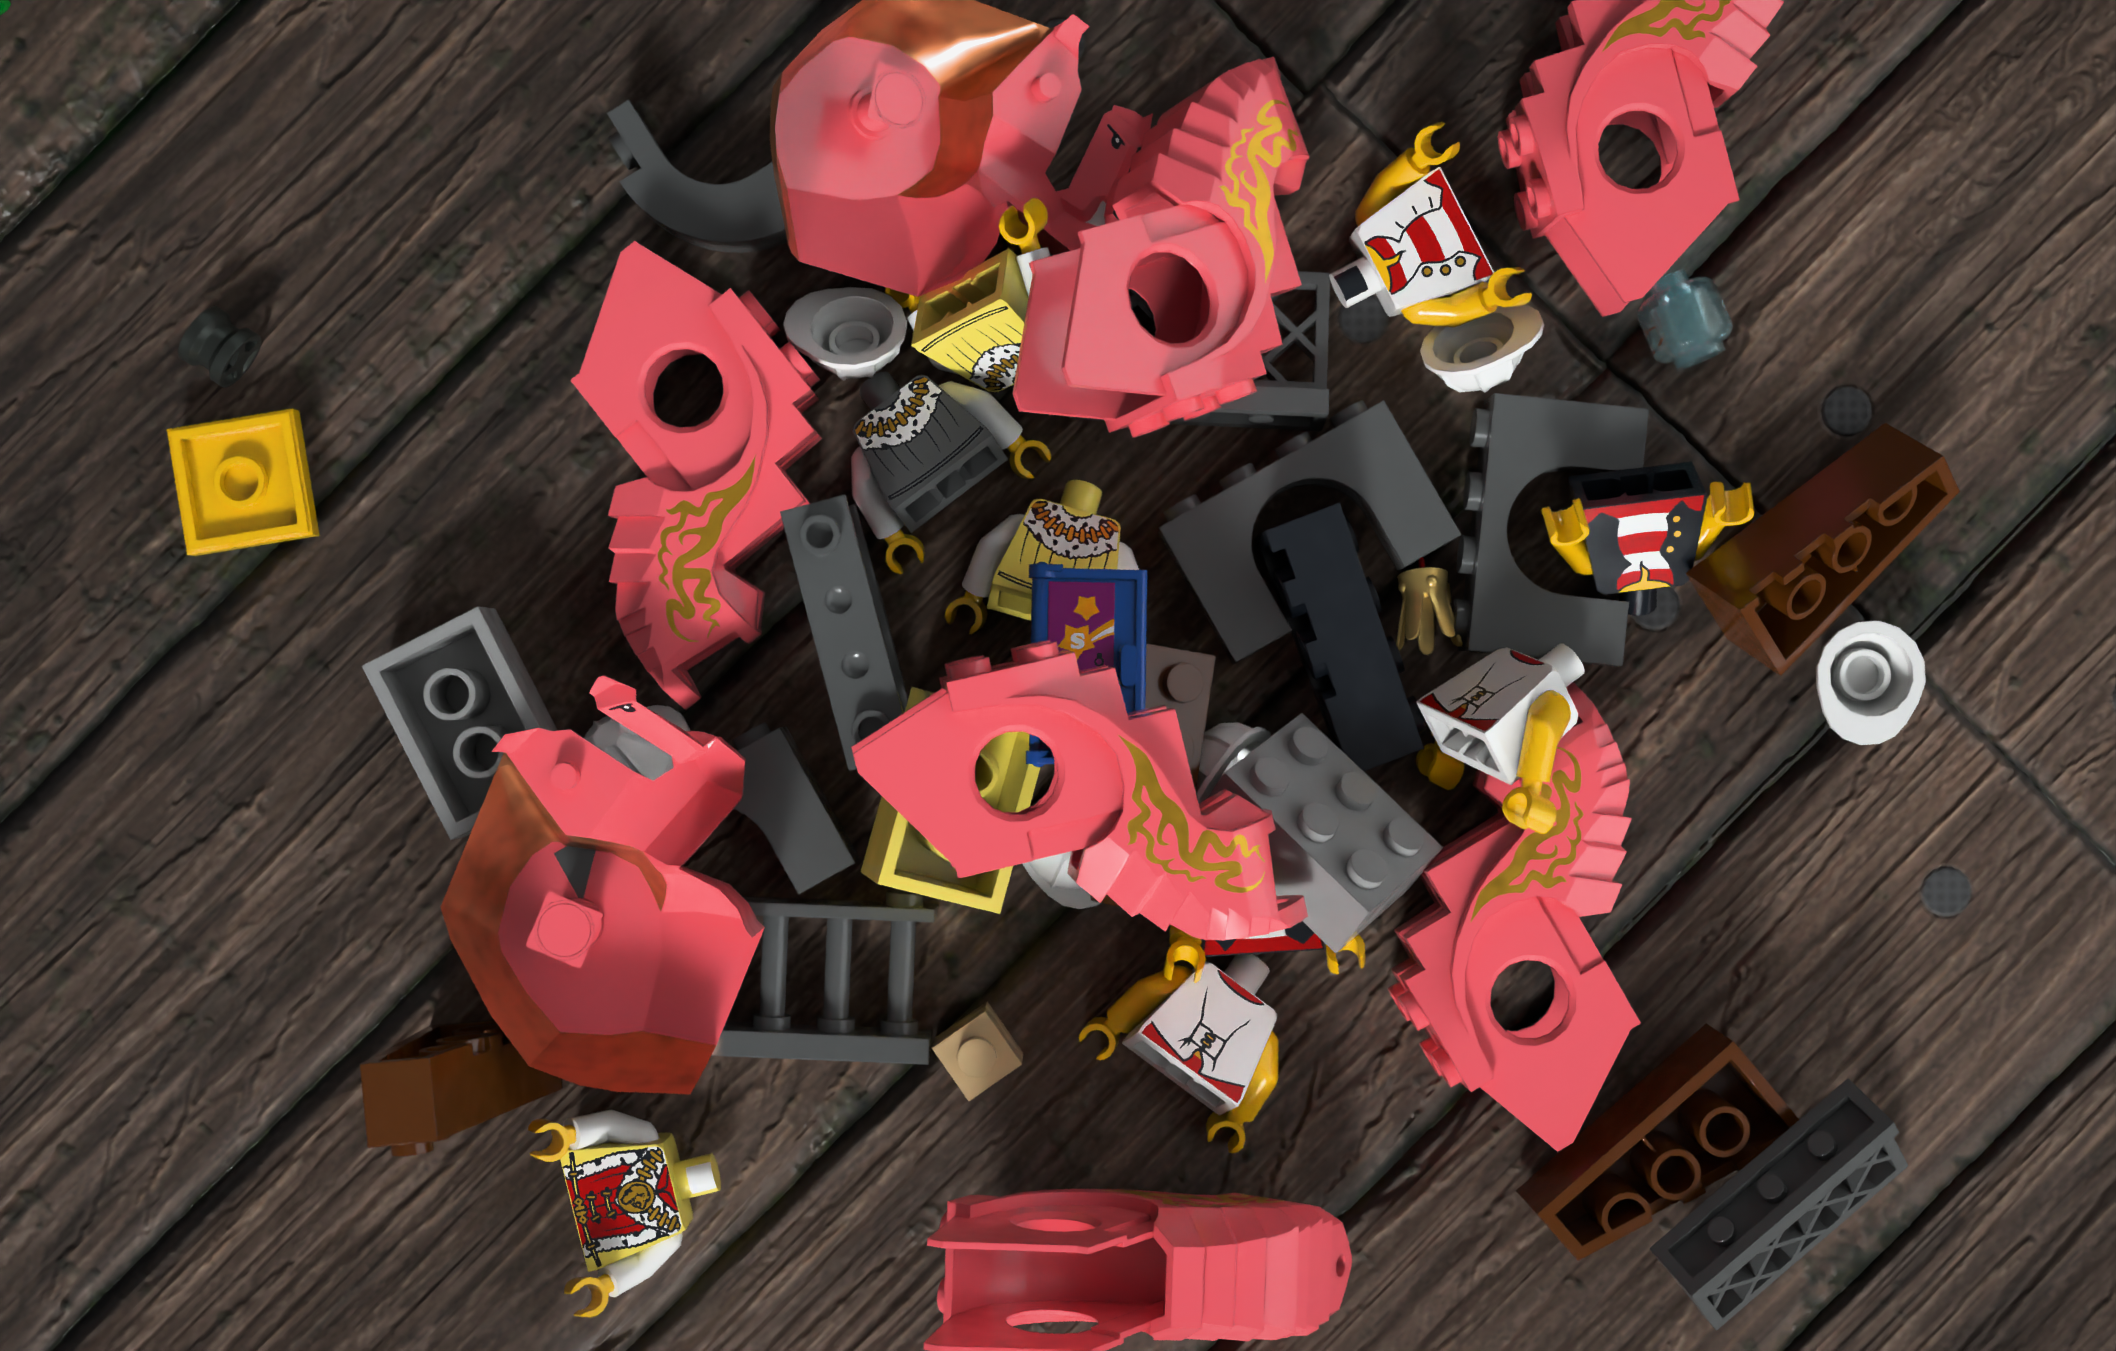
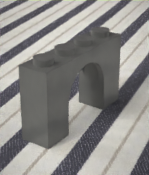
[1452,393,1649,666]
[1158,400,1461,665]
[554,722,860,899]

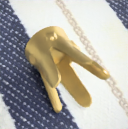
[1396,557,1462,655]

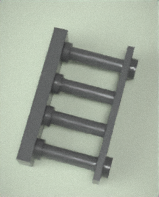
[780,494,909,771]
[711,885,938,1065]

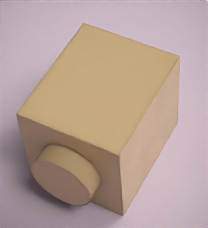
[932,1001,1023,1101]

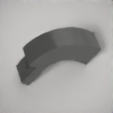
[607,99,788,253]

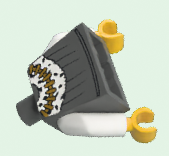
[851,372,1051,574]

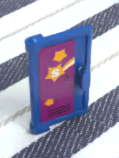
[1026,562,1148,767]

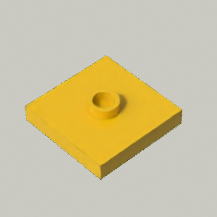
[167,408,320,556]

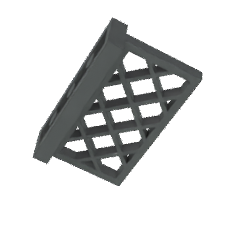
[1069,271,1330,431]
[1649,1078,1908,1331]

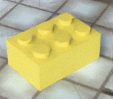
[861,687,1041,914]

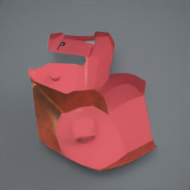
[770,0,1153,297]
[441,675,765,1094]

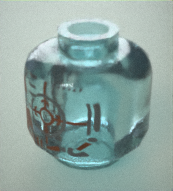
[1637,270,1733,371]

